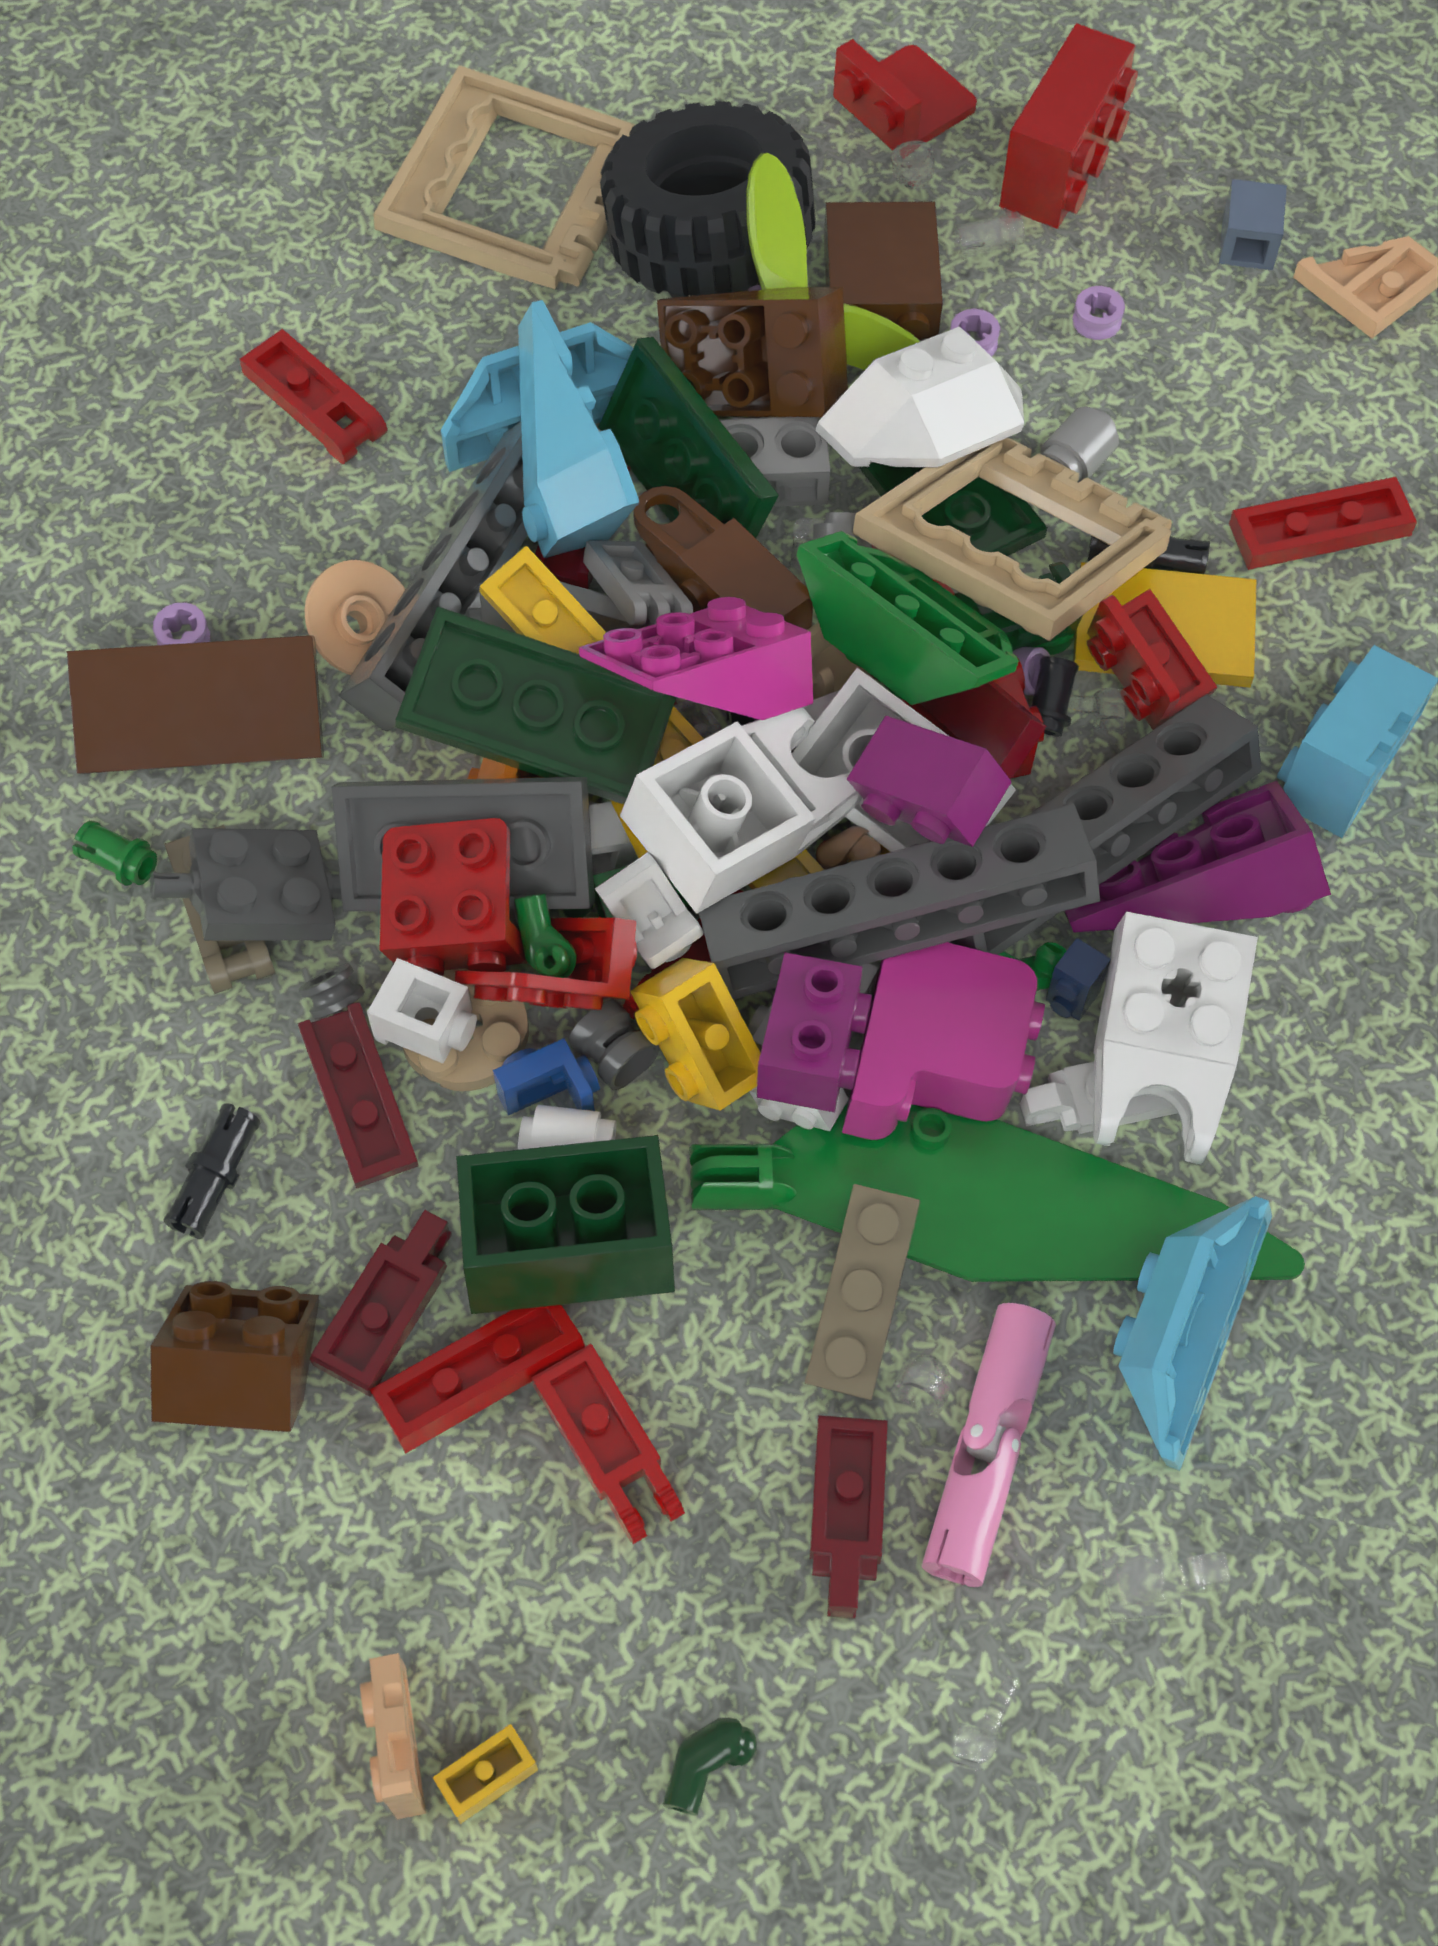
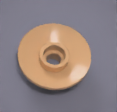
[305,560,405,675]

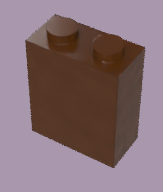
[824,201,943,341]

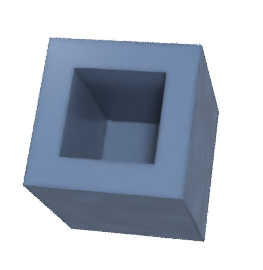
[1219,179,1287,270]

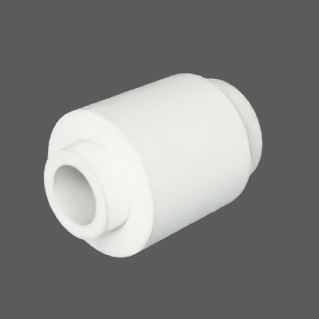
[518,1105,616,1150]

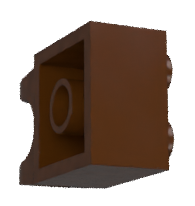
[633,486,813,630]

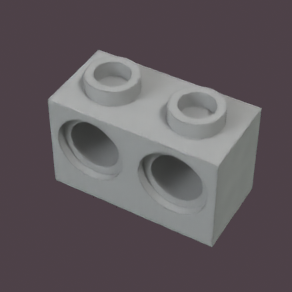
[720,417,830,507]

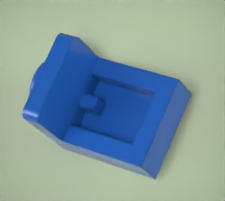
[493,1038,600,1116]

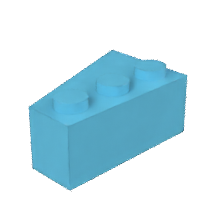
[1277,645,1438,838]

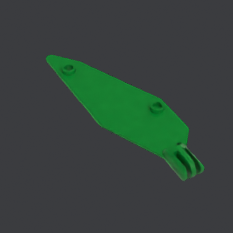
[689,1103,1305,1282]

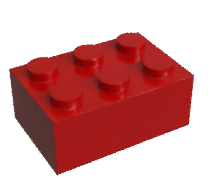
[999,23,1138,229]

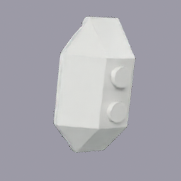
[815,327,1024,467]

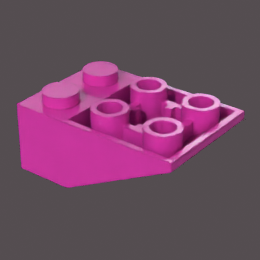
[579,597,813,720]

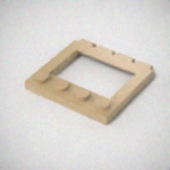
[373,65,635,289]
[852,437,1172,641]

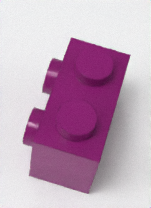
[846,715,1012,847]
[756,952,872,1113]

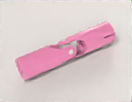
[921,1303,1056,1587]

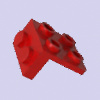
[833,39,977,158]
[1087,589,1217,730]
[379,818,527,976]
[455,918,637,1010]

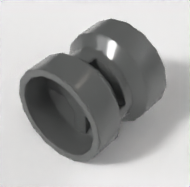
[569,999,660,1090]

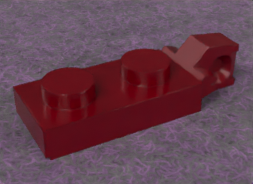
[309,1210,452,1397]
[809,1415,888,1619]

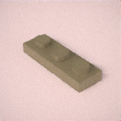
[804,1184,920,1401]

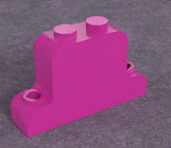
[842,942,1045,1140]

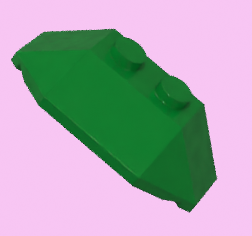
[796,531,1019,705]

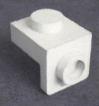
[595,852,704,969]

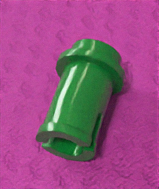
[72,820,157,886]

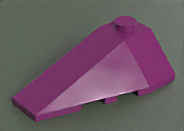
[1064,780,1331,933]

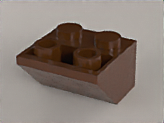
[150,1281,319,1432]

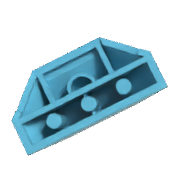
[441,322,633,472]
[1113,1196,1272,1471]

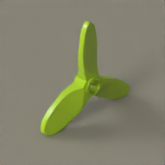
[747,153,920,370]

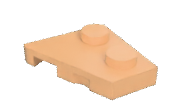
[1293,236,1438,339]
[360,1653,426,1819]

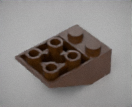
[657,287,848,417]

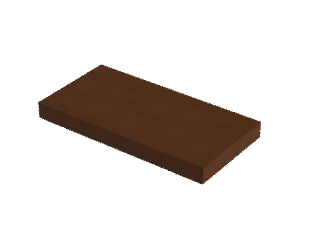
[67,635,324,774]

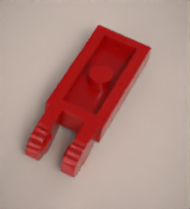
[531,1344,685,1544]

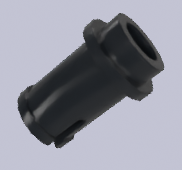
[1031,656,1079,737]

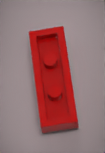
[1229,476,1417,570]
[370,1305,585,1454]

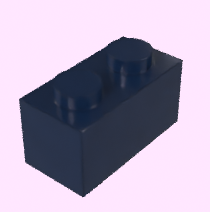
[1046,938,1111,1021]

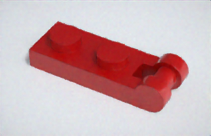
[239,329,388,465]

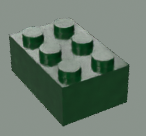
[456,1135,675,1314]

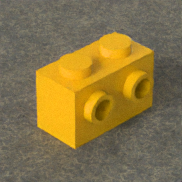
[630,958,761,1111]

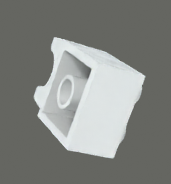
[620,708,862,914]
[1093,912,1258,1164]

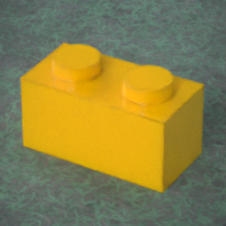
[432,1724,538,1824]

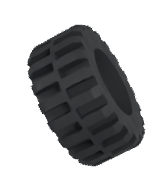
[600,101,816,298]

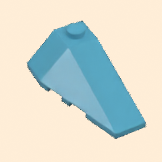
[518,300,640,558]

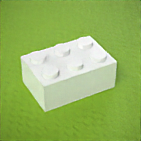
[792,668,1016,852]

